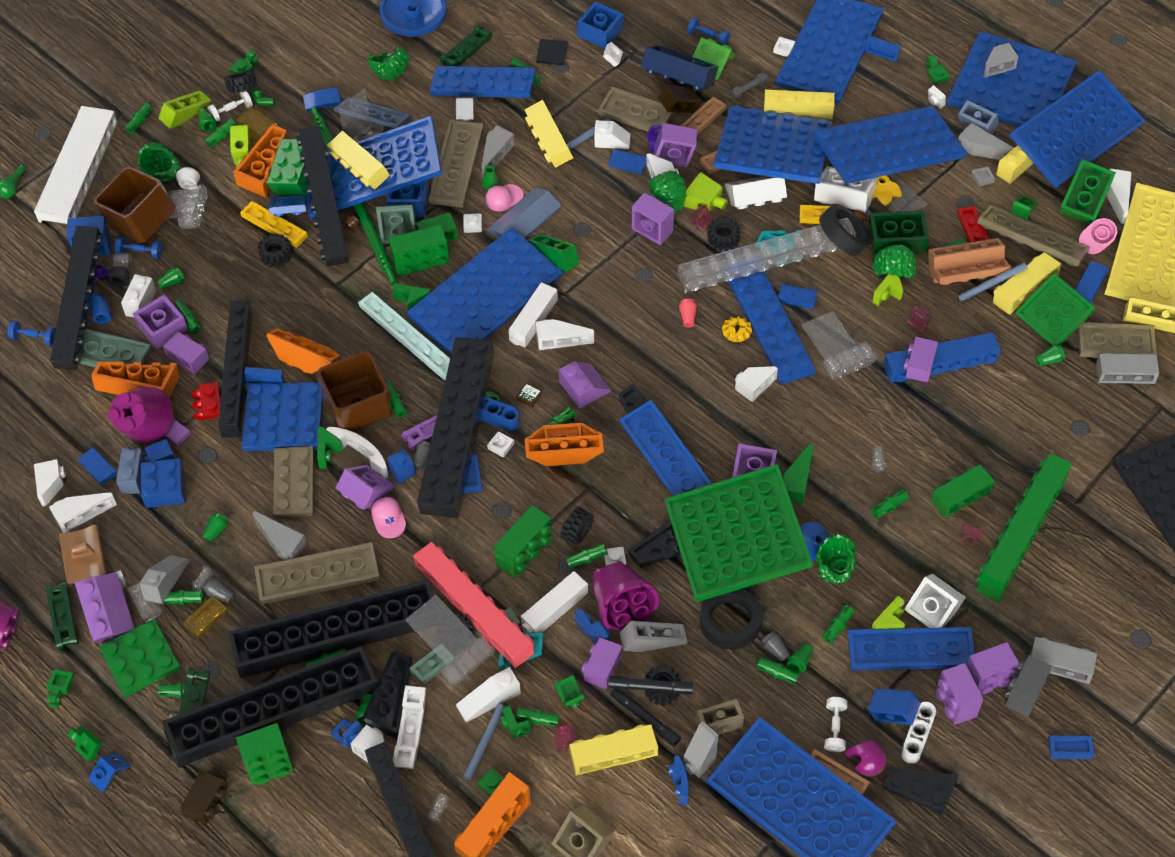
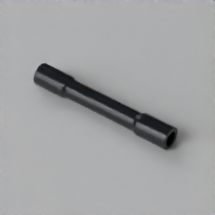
[609,676,693,695]
[610,689,681,747]

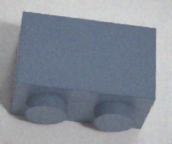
[958,100,999,134]
[116,448,146,494]

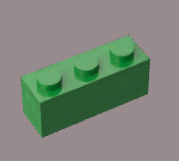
[931,465,995,518]

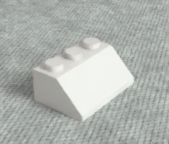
[814,166,878,212]
[725,176,787,209]

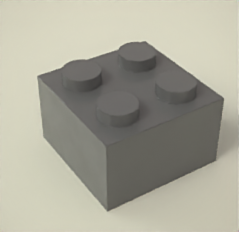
[1005,655,1052,717]

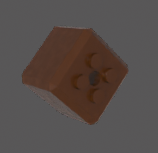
[94,166,176,243]
[317,351,392,431]

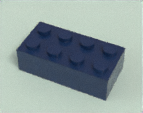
[641,45,719,90]

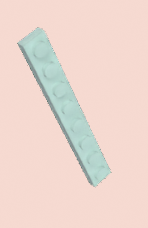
[358,292,450,381]

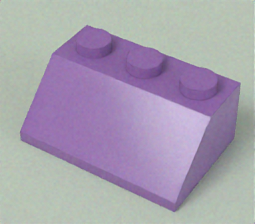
[75,573,135,643]

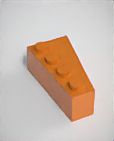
[233,124,288,198]
[91,361,180,398]
[454,772,531,857]

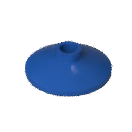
[800,522,830,561]

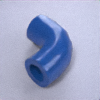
[90,292,111,324]

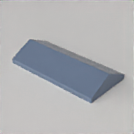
[334,97,411,129]
[487,187,562,239]

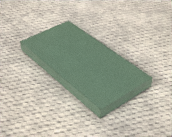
[80,329,152,367]

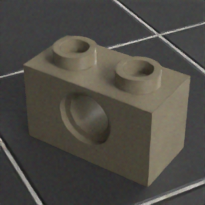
[696,699,744,735]

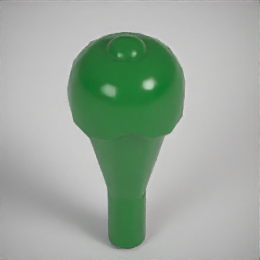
[0,165,26,199]

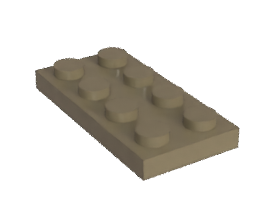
[598,86,674,132]
[1077,322,1157,358]
[273,446,314,519]

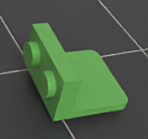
[693,37,735,81]

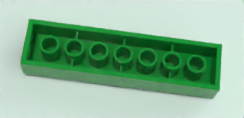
[976,453,1072,603]

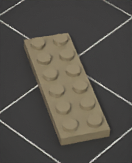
[428,120,484,208]
[977,205,1090,267]
[254,542,380,605]

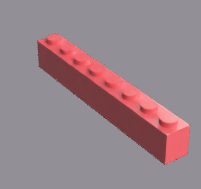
[413,542,534,668]

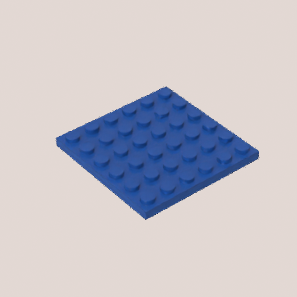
[947,31,1077,127]
[713,106,832,184]

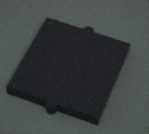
[536,39,568,65]

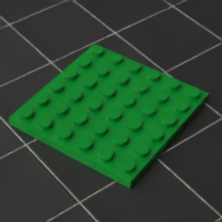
[664,464,813,602]

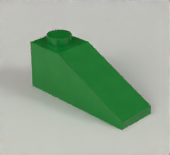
[528,233,580,272]
[783,444,814,504]

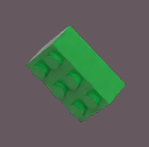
[266,139,309,196]
[1059,160,1116,225]
[388,225,449,277]
[494,505,552,579]
[236,723,293,785]

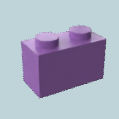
[163,332,209,374]
[904,337,938,383]
[581,637,622,689]

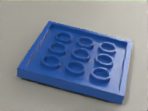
[242,382,323,451]

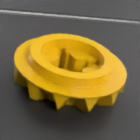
[722,315,752,342]

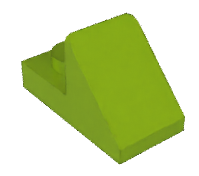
[872,274,903,306]
[872,596,905,629]

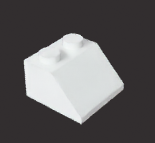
[904,574,966,628]

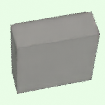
[971,166,995,187]

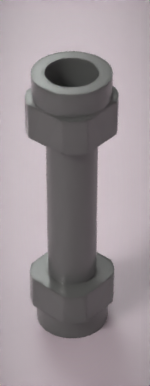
[729,72,768,99]

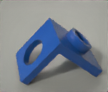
[330,719,362,749]
[88,753,131,792]

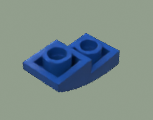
[303,88,342,113]
[575,608,610,643]
[669,755,688,805]

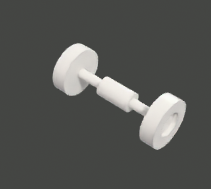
[208,90,253,122]
[824,697,848,752]

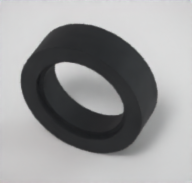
[819,204,871,256]
[700,589,762,650]

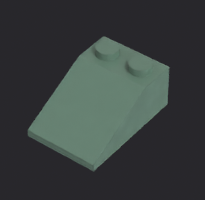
[376,205,417,244]

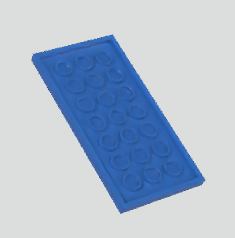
[775,0,884,105]
[1009,70,1145,188]
[813,106,968,184]
[306,116,443,220]
[407,227,563,355]
[706,717,897,857]

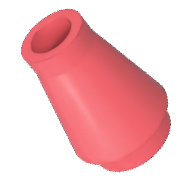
[679,299,697,327]

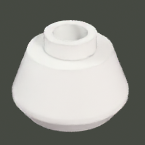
[176,167,200,190]

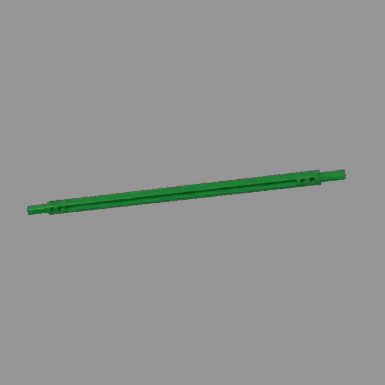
[311,107,397,285]

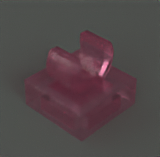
[689,205,713,231]
[907,305,932,332]
[962,524,984,547]
[553,725,576,751]

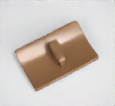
[59,524,106,584]

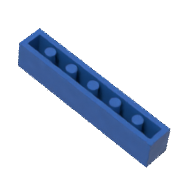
[883,332,1001,383]

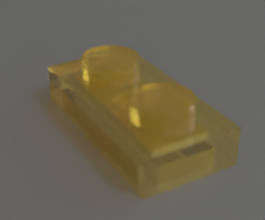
[183,596,228,638]

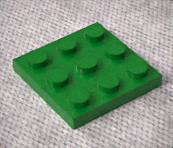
[1015,273,1096,346]
[99,619,181,698]

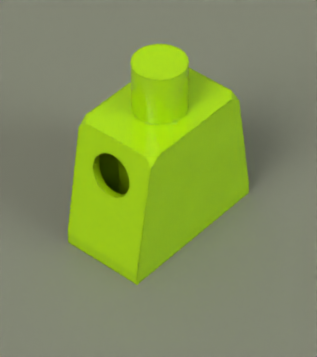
[230,125,253,167]
[684,172,728,214]

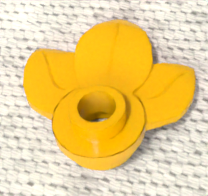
[872,175,902,207]

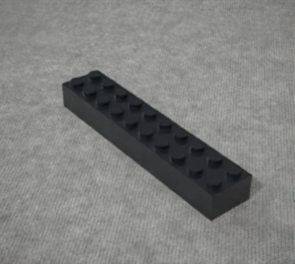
[417,337,495,518]
[229,579,439,678]
[162,646,377,768]

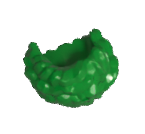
[367,47,410,81]
[137,142,180,183]
[649,170,687,213]
[872,244,917,279]
[815,533,857,584]

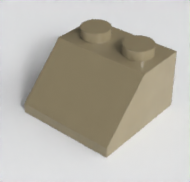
[551,805,615,857]

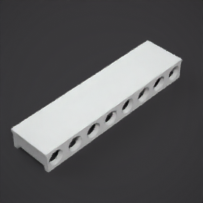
[34,106,117,224]

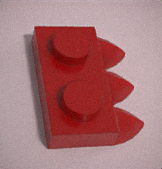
[190,382,220,420]

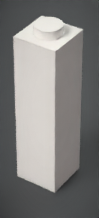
[509,282,558,348]
[521,571,588,633]

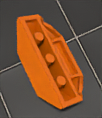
[267,328,341,374]
[525,423,604,466]

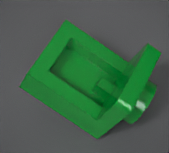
[553,675,585,709]
[500,706,531,739]

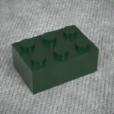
[868,210,929,255]

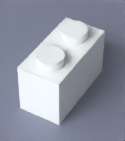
[121,274,156,318]

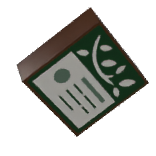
[516,383,542,408]

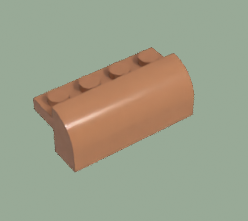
[928,238,1011,285]

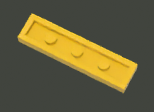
[240,201,308,248]

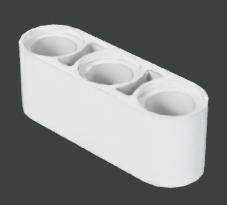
[901,702,936,764]

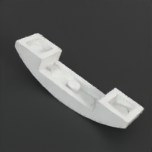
[326,427,389,479]
[393,685,426,769]

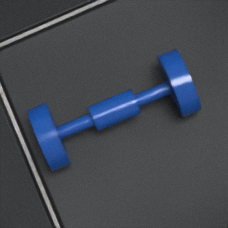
[687,17,731,46]
[115,236,163,259]
[7,320,56,346]

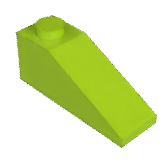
[158,90,212,129]

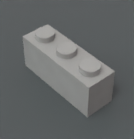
[1096,353,1159,384]
[1030,637,1097,684]

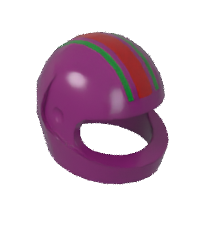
[845,740,887,777]

